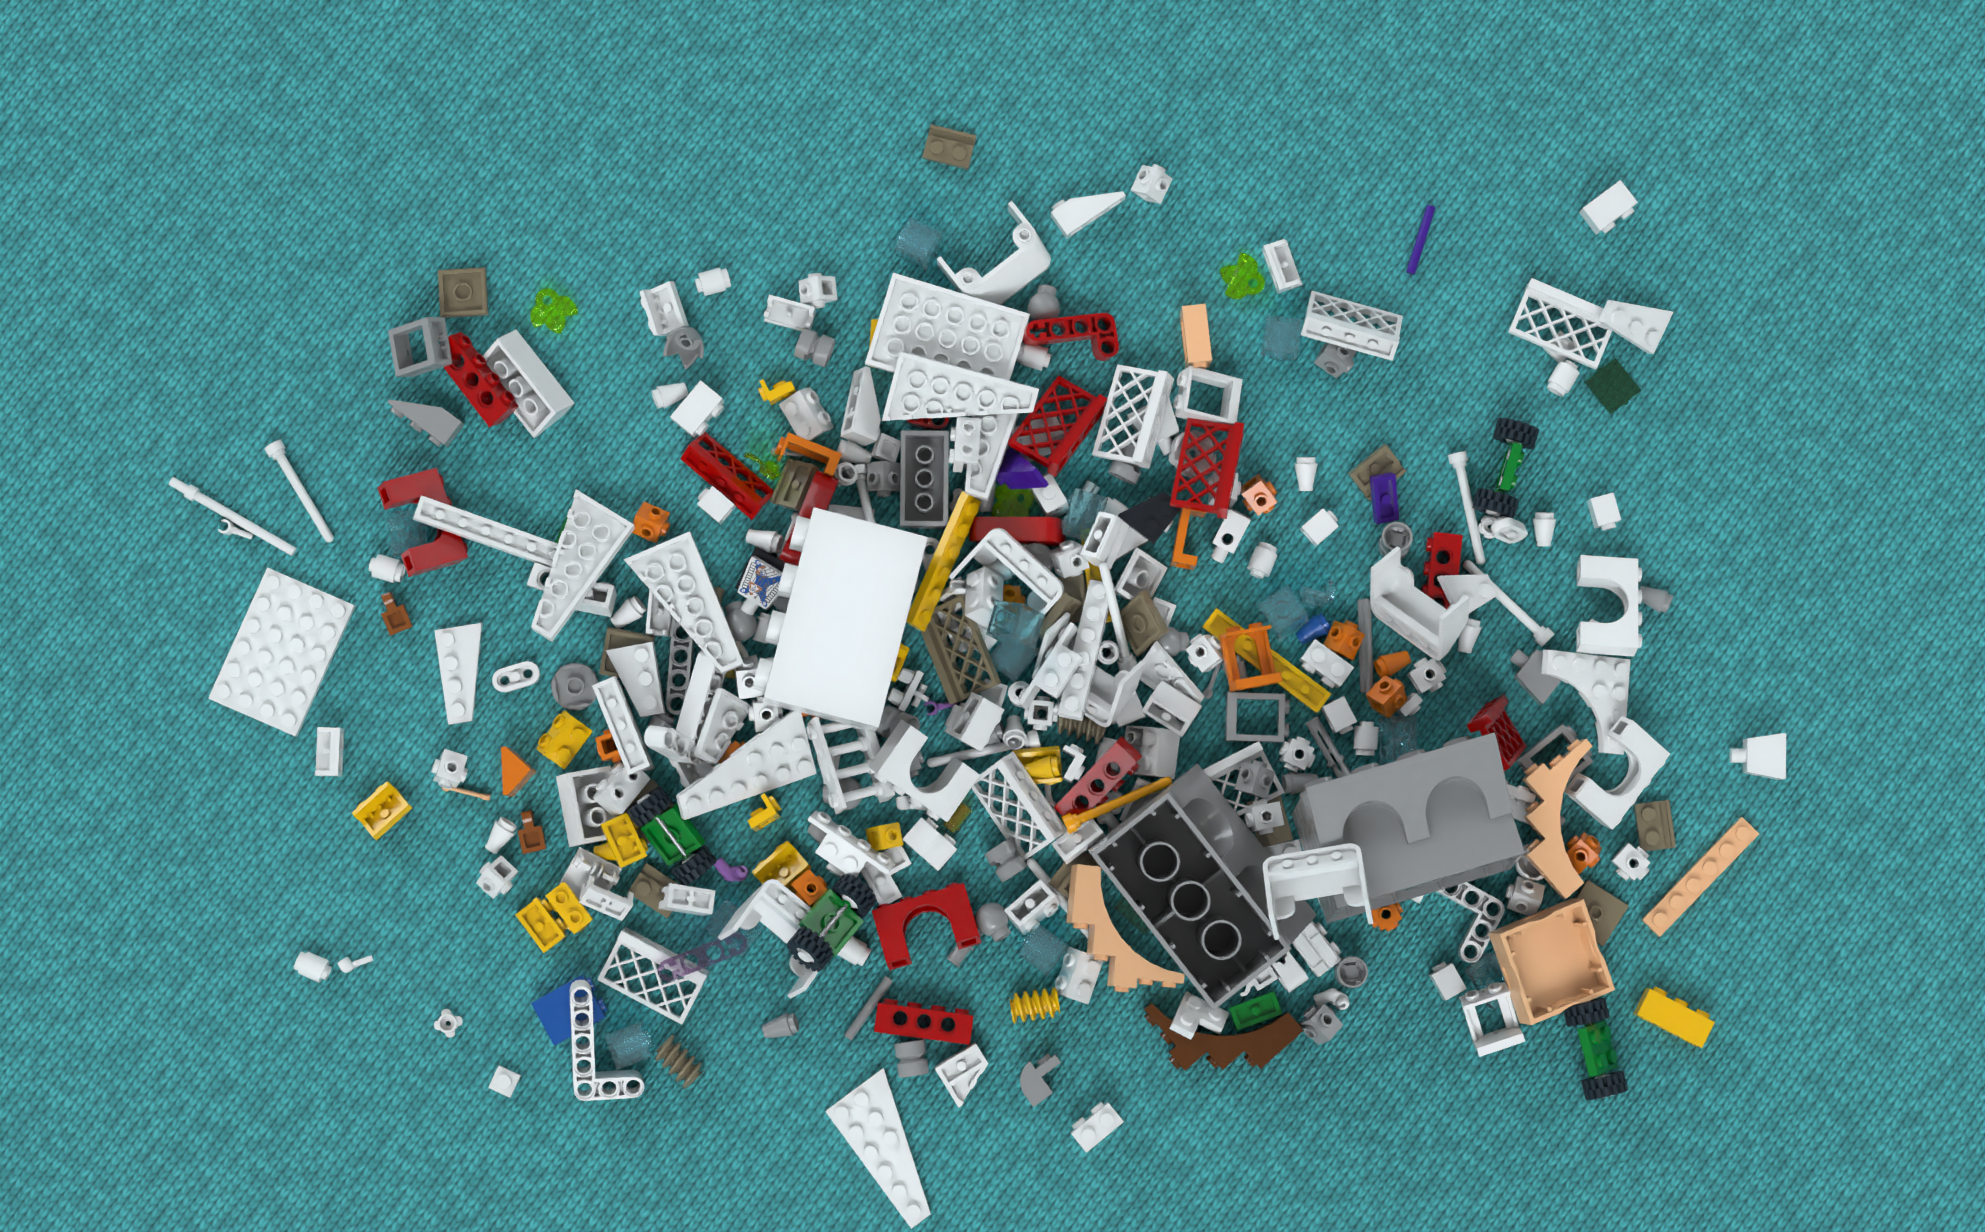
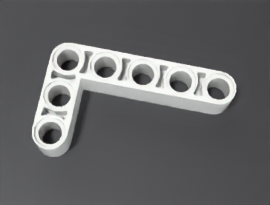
[644,650,726,764]
[1436,882,1505,963]
[569,980,644,1101]

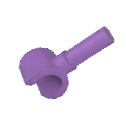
[924,701,958,716]

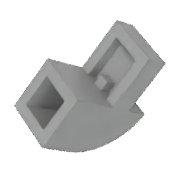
[1020,1054,1061,1107]

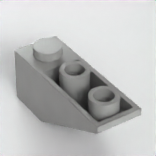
[387,399,464,448]

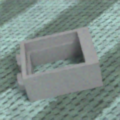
[388,317,453,377]
[1225,692,1289,743]
[1516,724,1594,782]

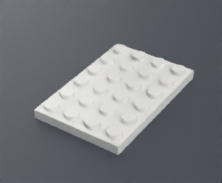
[865,273,1030,380]
[208,568,356,737]

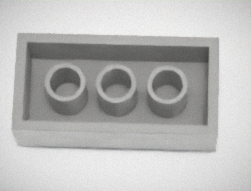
[900,430,949,529]

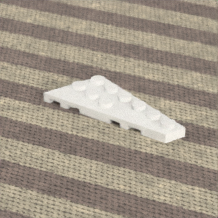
[676,710,817,820]

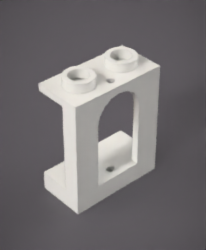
[1459,982,1525,1057]

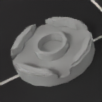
[551,663,599,710]

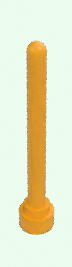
[1062,777,1172,834]

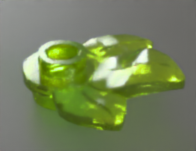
[1220,253,1265,299]
[530,288,578,334]
[743,452,782,480]
[991,484,1034,517]

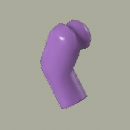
[713,857,748,882]

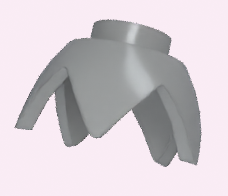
[663,327,704,369]

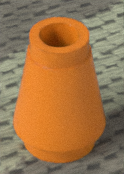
[1374,650,1411,678]

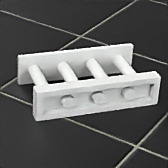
[807,717,895,814]

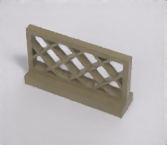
[921,594,1001,705]

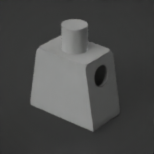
[1509,649,1561,705]

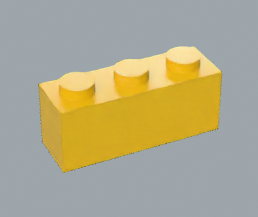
[1633,986,1715,1048]

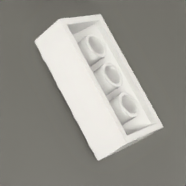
[483,330,574,438]

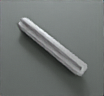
[1358,599,1373,693]

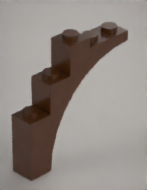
[1144,1003,1304,1070]

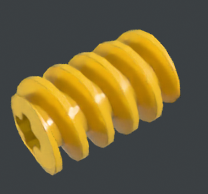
[1009,987,1060,1024]

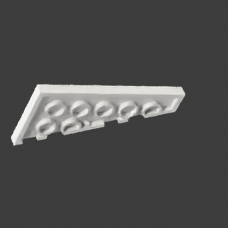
[882,351,1039,421]
[531,490,635,642]
[624,531,745,673]
[825,1068,931,1229]

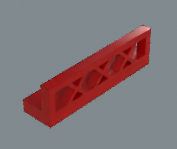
[680,432,774,520]

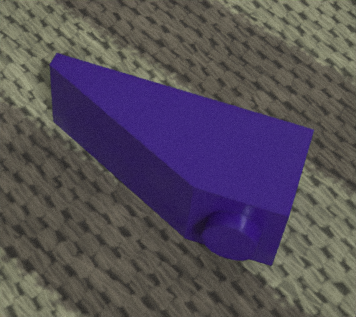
[995,447,1049,489]

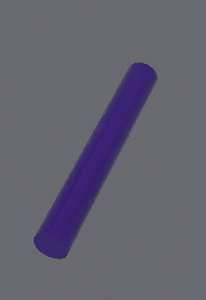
[1406,205,1436,275]

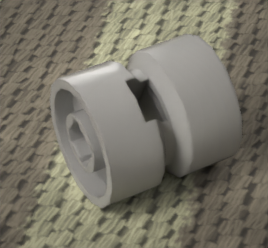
[794,328,836,368]
[1108,444,1141,485]
[1378,522,1413,560]
[875,705,920,738]
[984,838,1028,883]
[1334,956,1368,988]
[894,1039,929,1078]

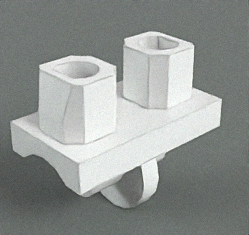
[887,668,929,712]

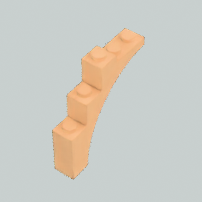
[1522,739,1592,899]
[1066,864,1185,993]

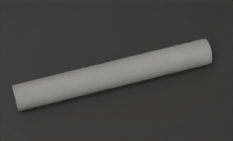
[844,976,893,1041]

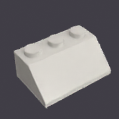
[556,766,620,847]

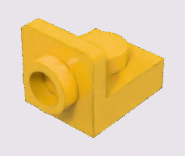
[758,379,796,405]
[865,822,903,851]

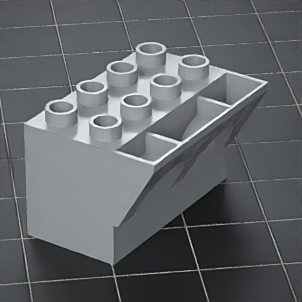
[1292,733,1525,924]
[1087,763,1317,1010]

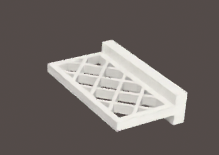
[1508,278,1612,370]
[1301,291,1403,361]
[1092,364,1174,469]
[592,676,655,775]
[1203,741,1285,816]
[971,752,1067,861]
[597,927,710,1025]

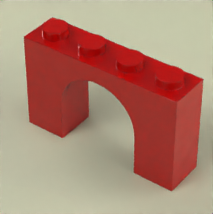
[377,468,468,577]
[871,883,982,971]

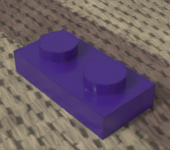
[1370,472,1399,524]

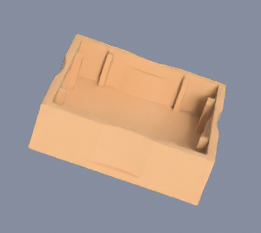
[1488,898,1615,1025]

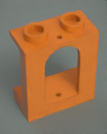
[775,432,842,477]
[1170,508,1206,570]
[1219,622,1282,692]

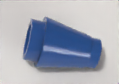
[1295,612,1331,645]

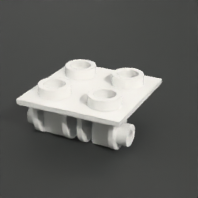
[559,847,622,899]

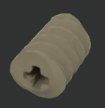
[1057,716,1106,745]
[654,1035,705,1089]

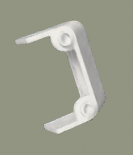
[937,201,1051,305]
[949,528,1064,642]
[1370,546,1469,661]
[1033,612,1145,727]
[1263,843,1373,940]
[717,879,818,999]

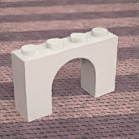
[1576,555,1642,656]
[1564,716,1670,830]
[868,719,980,822]

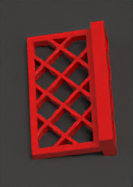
[1008,375,1108,477]
[1170,418,1244,519]
[1466,694,1527,771]

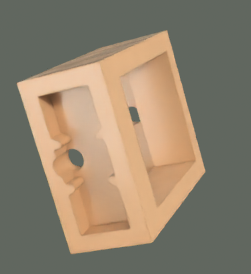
[1179,304,1212,370]

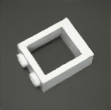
[1173,366,1243,425]

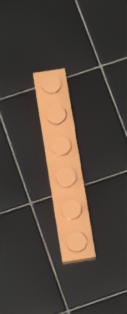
[1641,817,1759,937]

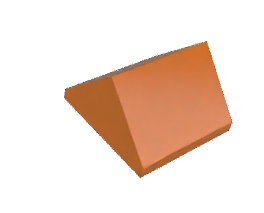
[501,747,537,797]

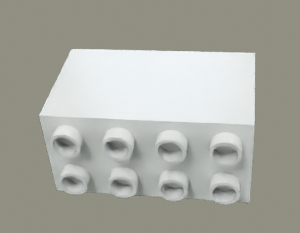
[752,507,928,732]

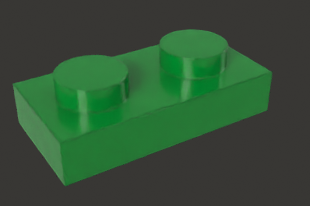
[1229,991,1282,1031]

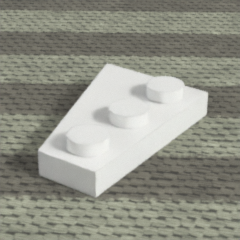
[1598,300,1673,354]
[1140,640,1205,704]
[606,642,666,717]
[694,688,752,764]

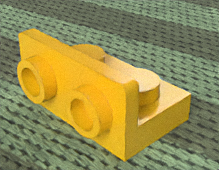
[747,793,781,832]
[600,813,648,869]

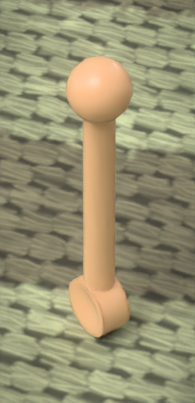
[442,787,491,800]

